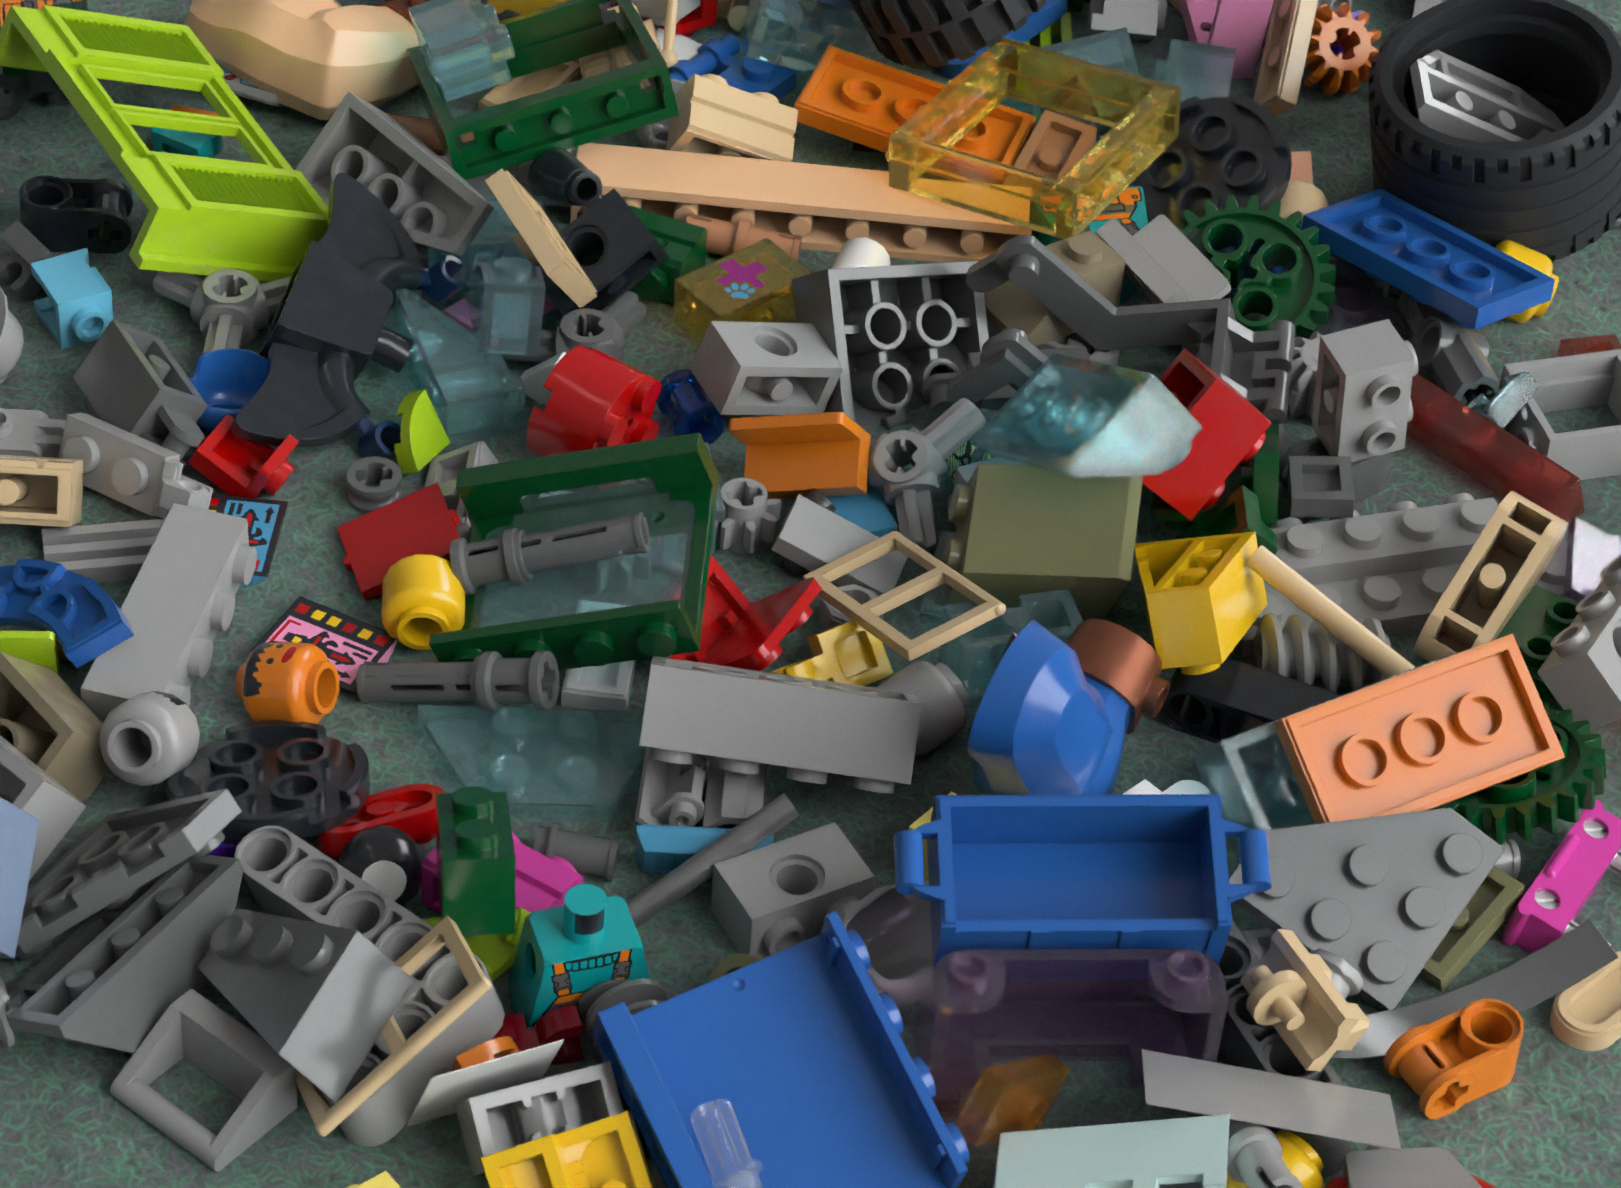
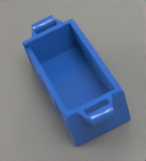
[894,794,1272,971]

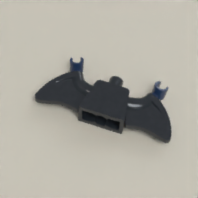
[231,173,466,458]

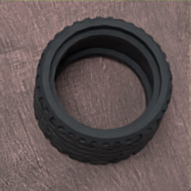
[1368,0,1621,262]

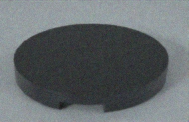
[1126,95,1292,250]
[164,720,370,845]

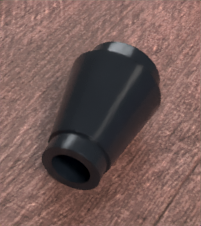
[528,148,602,206]

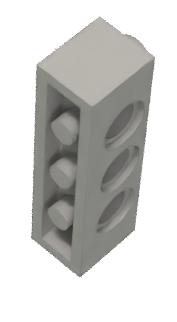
[1537,554,1621,730]

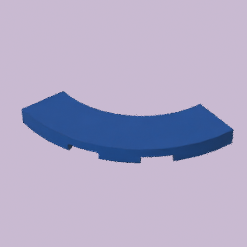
[0,558,134,668]

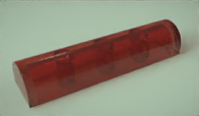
[1406,374,1585,526]

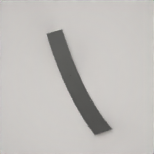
[1331,919,1618,1059]

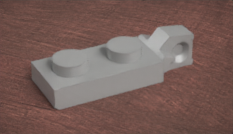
[58,412,213,518]

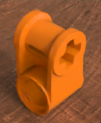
[1383,999,1524,1120]

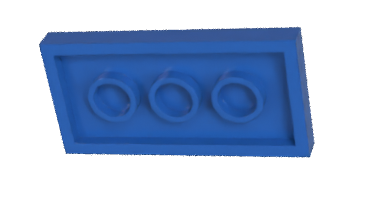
[1301,188,1555,330]

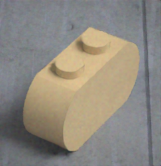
[1413,491,1568,663]

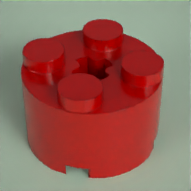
[526,345,661,457]

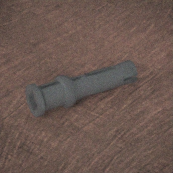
[450,512,651,595]
[356,651,560,711]

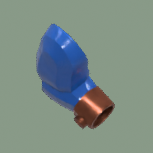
[968,619,1171,795]

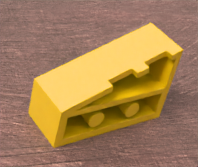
[1134,531,1268,675]

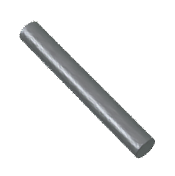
[626,793,800,929]

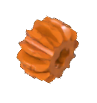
[1304,3,1382,96]

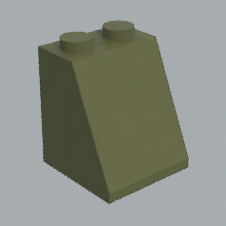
[941,463,1144,634]

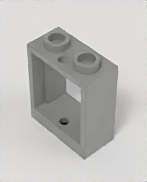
[1493,349,1621,486]

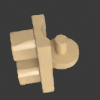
[1240,929,1370,1071]

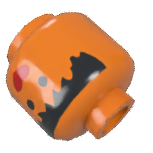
[235,641,339,724]

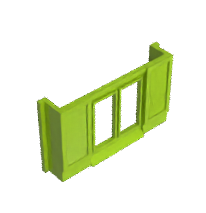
[0,5,328,281]

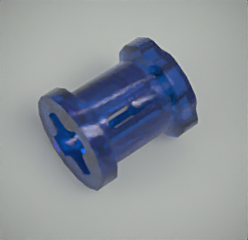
[656,369,725,445]

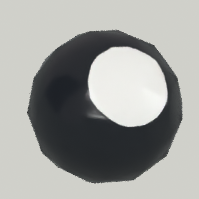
[337,825,423,906]

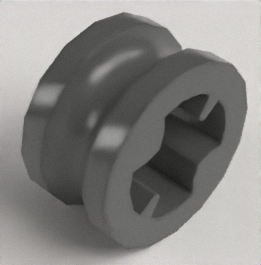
[346,456,402,514]

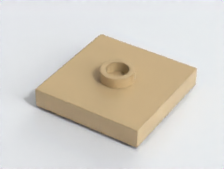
[485,168,597,308]

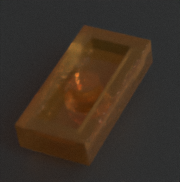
[955,1053,1071,1147]

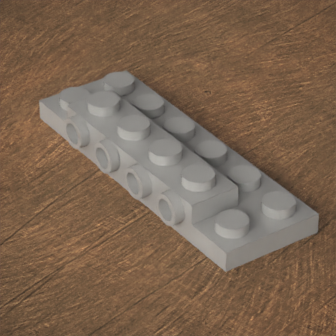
[1236,493,1595,657]

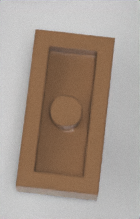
[1004,109,1097,212]

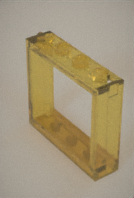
[885,37,1181,239]

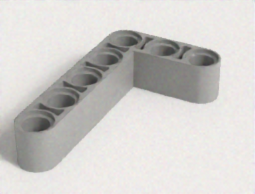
[234,826,505,1147]

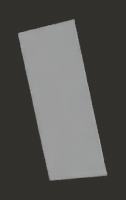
[1141,1049,1401,1150]

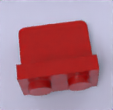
[650,555,822,671]

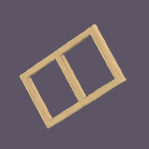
[803,531,1006,662]
[294,916,492,1137]

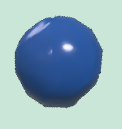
[187,348,268,433]

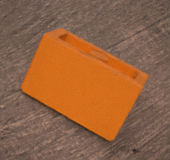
[728,412,871,499]

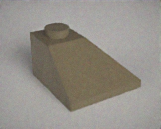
[984,230,1126,347]

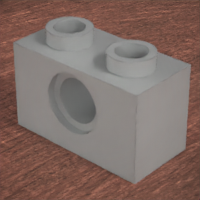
[690,321,843,415]
[710,822,875,958]

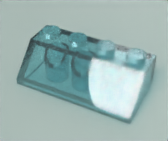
[970,353,1203,478]

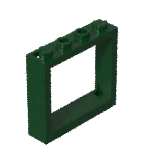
[407,0,679,180]

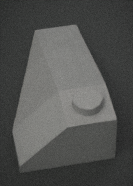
[295,92,494,257]

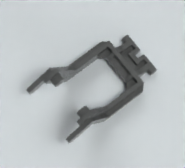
[946,235,1295,441]

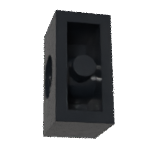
[522,188,669,316]

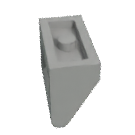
[110,988,297,1172]

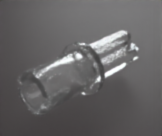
[690,1099,764,1188]

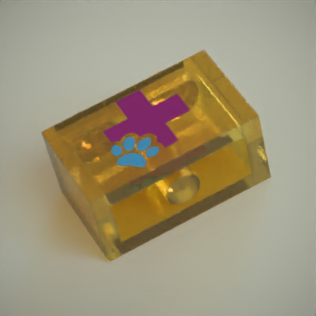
[673,238,811,346]

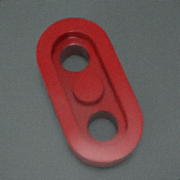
[316,784,445,861]

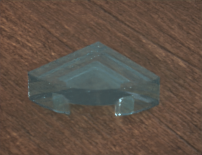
[1461,371,1541,430]

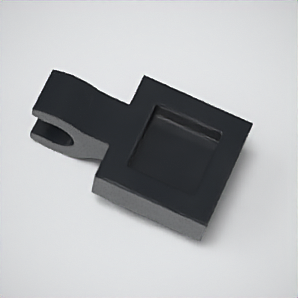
[0,71,71,120]

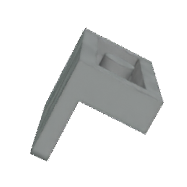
[1095,214,1231,304]

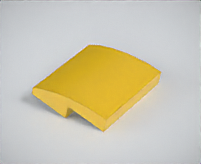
[481,1111,655,1188]

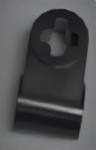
[19,175,133,254]

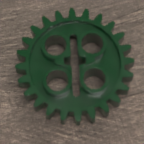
[1146,195,1336,354]
[1431,701,1607,845]

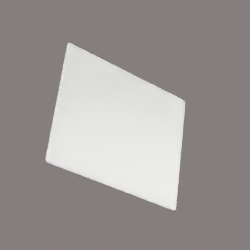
[407,1040,564,1127]

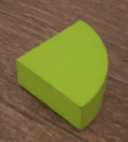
[394,389,450,475]

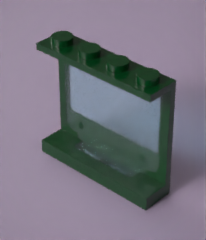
[429,433,719,671]

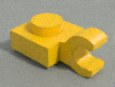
[769,620,894,686]

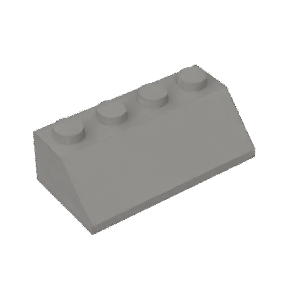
[639,656,923,793]

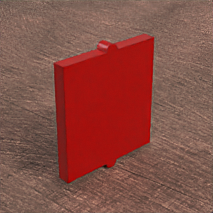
[337,482,461,601]

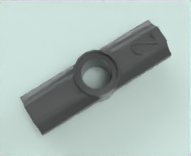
[1396,292,1502,422]

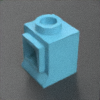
[30,248,113,349]

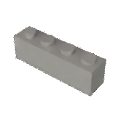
[80,503,257,723]

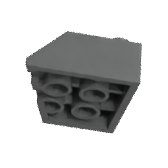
[792,261,989,432]

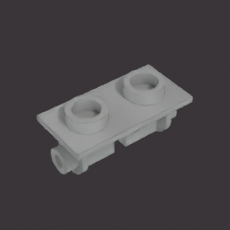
[635,747,708,827]

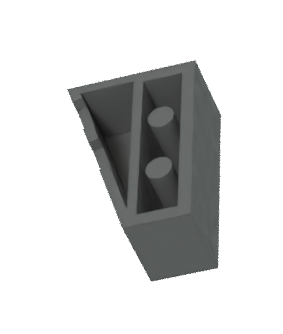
[198,908,414,1103]

